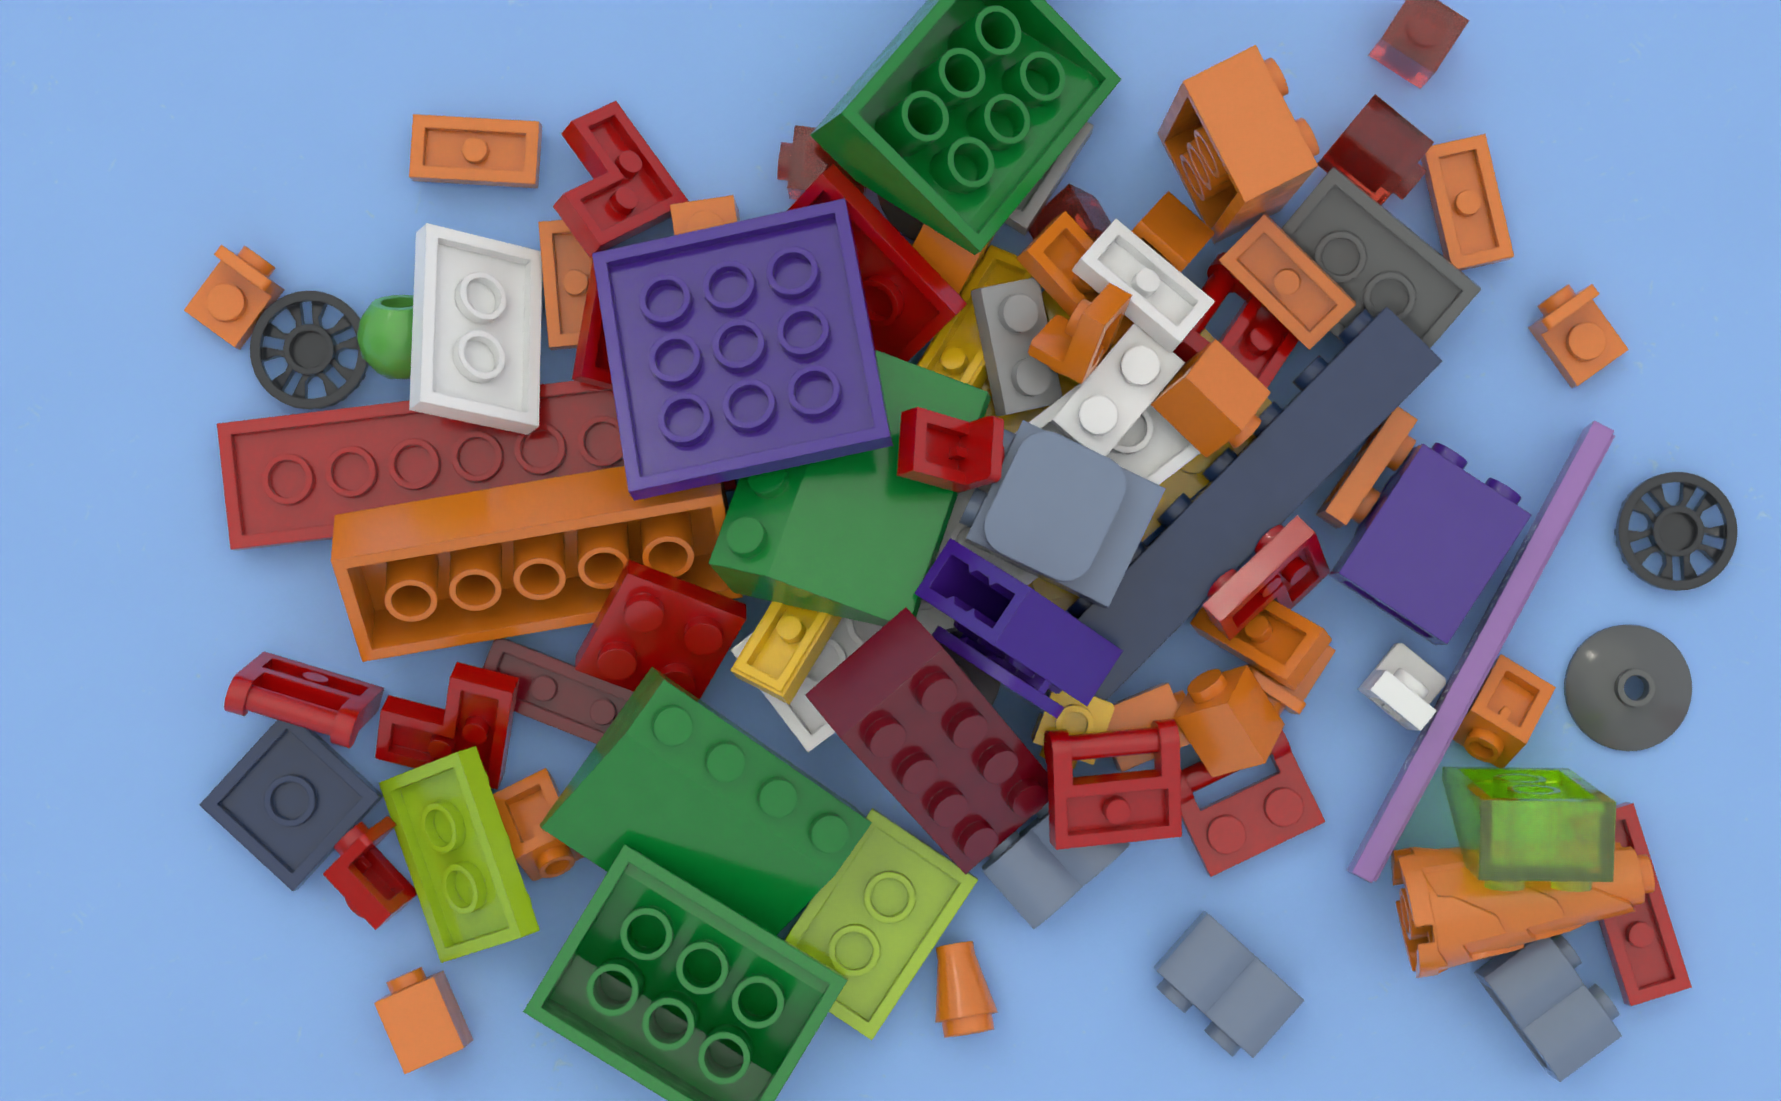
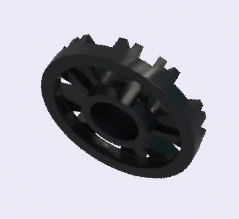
[250,291,368,410]
[1614,472,1737,591]

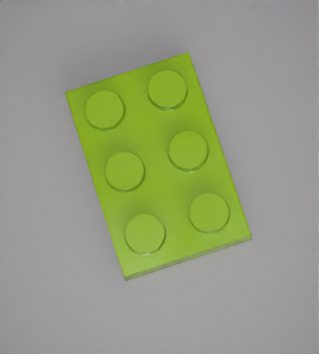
[379,746,540,963]
[784,808,978,1040]

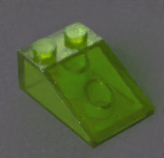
[1442,767,1616,892]

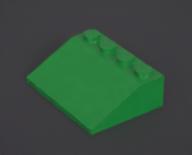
[810,0,1121,255]
[708,350,991,626]
[540,667,872,935]
[523,844,848,1101]

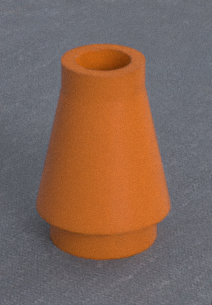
[935,941,998,1038]

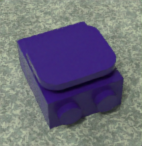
[1329,442,1532,645]
[914,538,1123,719]

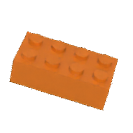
[1157,45,1320,244]

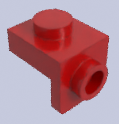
[897,407,1005,493]
[323,816,417,930]

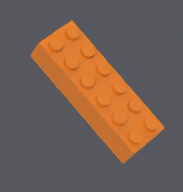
[331,466,743,662]

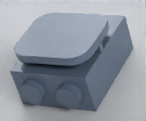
[959,420,1166,609]

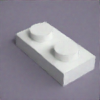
[1072,219,1215,353]
[1051,323,1185,456]

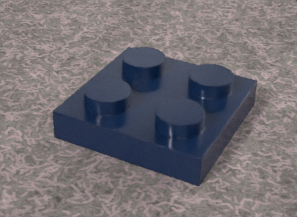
[199,720,383,891]

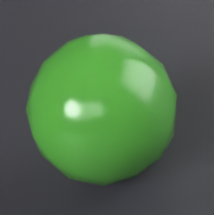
[357,295,414,379]

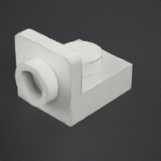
[1358,643,1446,731]

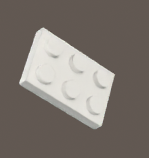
[409,223,542,435]

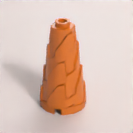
[1391,842,1655,978]

